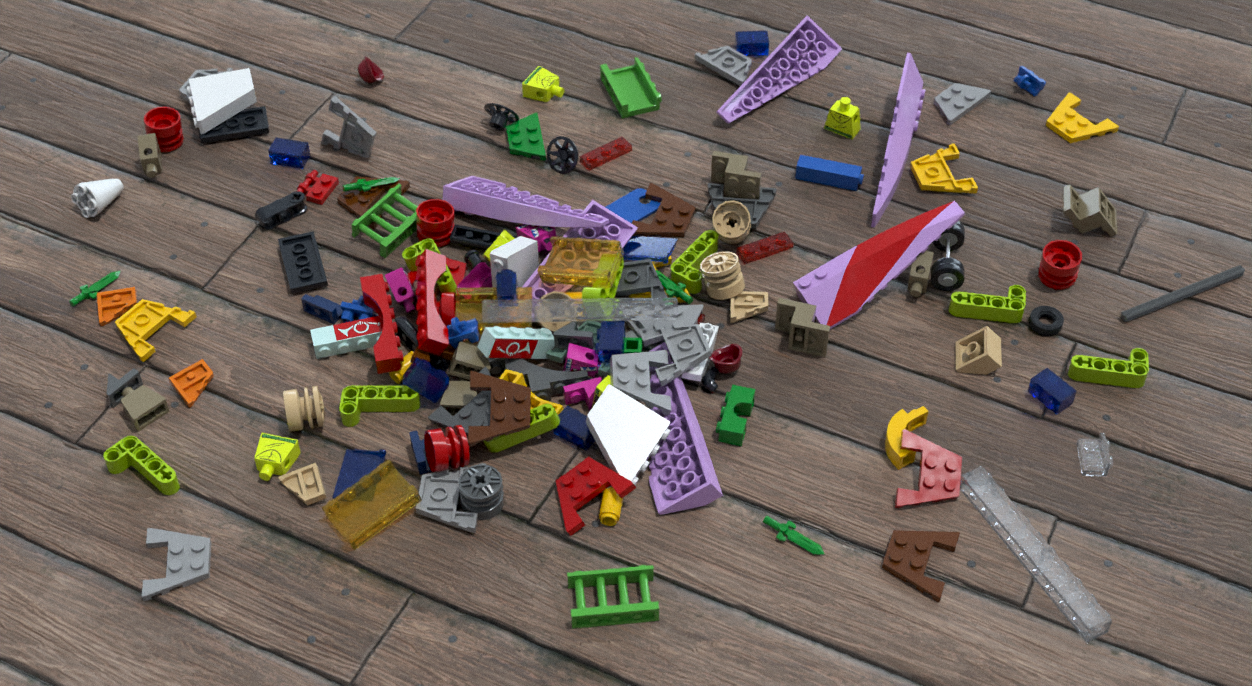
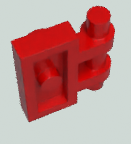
[297,170,339,205]

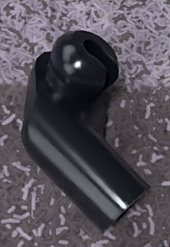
[702,366,719,392]

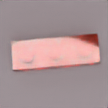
[580,137,632,171]
[736,231,793,264]

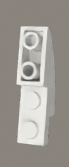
[681,323,719,382]

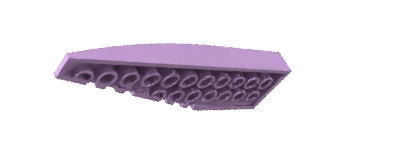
[871,53,925,227]

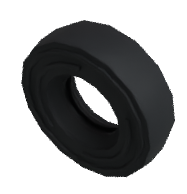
[1029,306,1064,336]

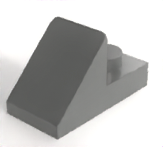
[553,320,595,350]
[107,368,143,408]

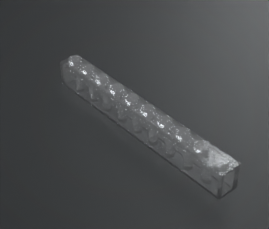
[482,298,678,323]
[960,466,1112,643]

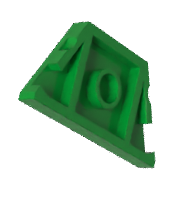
[506,113,546,161]

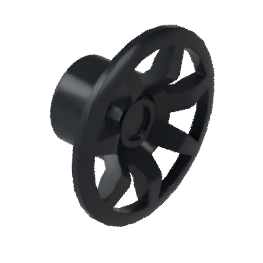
[484,103,519,131]
[547,136,579,174]

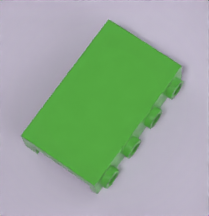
[600,57,662,118]

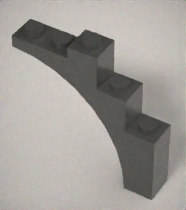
[478,326,588,401]

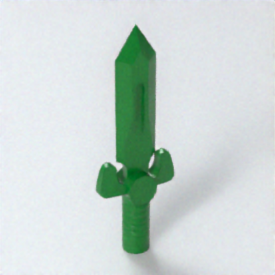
[342,177,400,192]
[69,270,121,307]
[656,270,693,304]
[763,516,825,555]

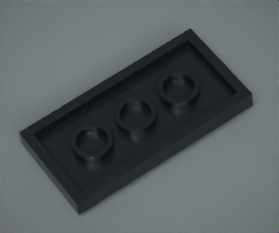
[199,106,270,143]
[278,231,328,294]

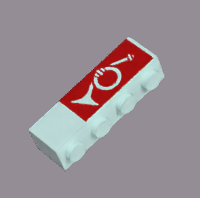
[310,316,383,359]
[477,326,555,359]

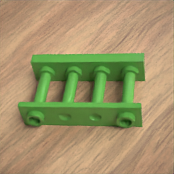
[352,184,418,258]
[567,565,659,629]

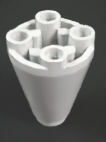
[71,179,124,218]

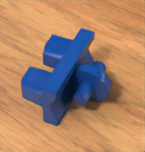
[1013,66,1046,96]
[340,296,377,323]
[447,317,479,349]

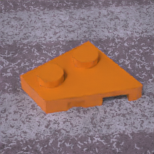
[97,287,137,326]
[169,359,214,408]

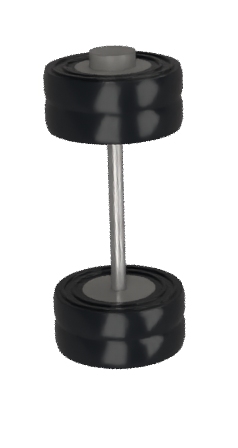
[931,221,965,291]

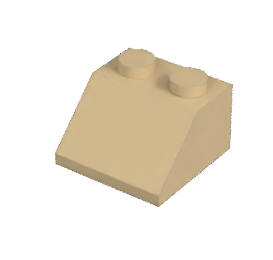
[956,326,1002,375]

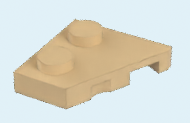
[730,291,768,323]
[279,463,327,505]

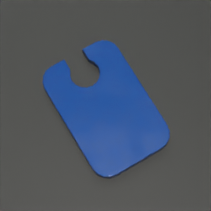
[605,188,661,223]

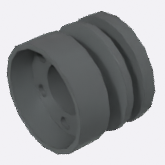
[458,464,504,520]

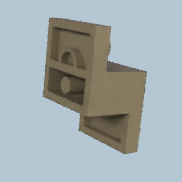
[711,151,761,200]
[1062,184,1117,237]
[775,298,830,357]

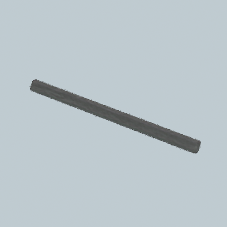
[1120,265,1245,322]

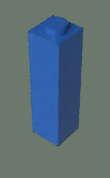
[795,155,864,191]

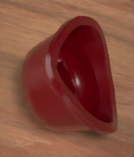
[358,55,384,83]
[709,344,743,374]

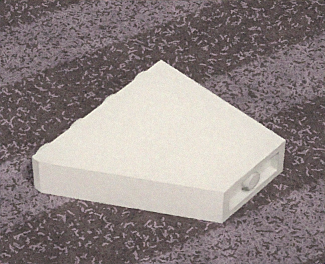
[187,68,257,134]
[490,236,539,309]
[586,384,671,485]

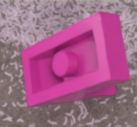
[563,377,602,411]

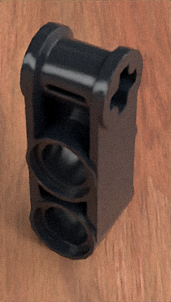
[255,191,307,230]

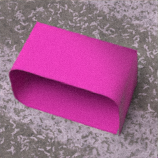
[457,262,493,306]

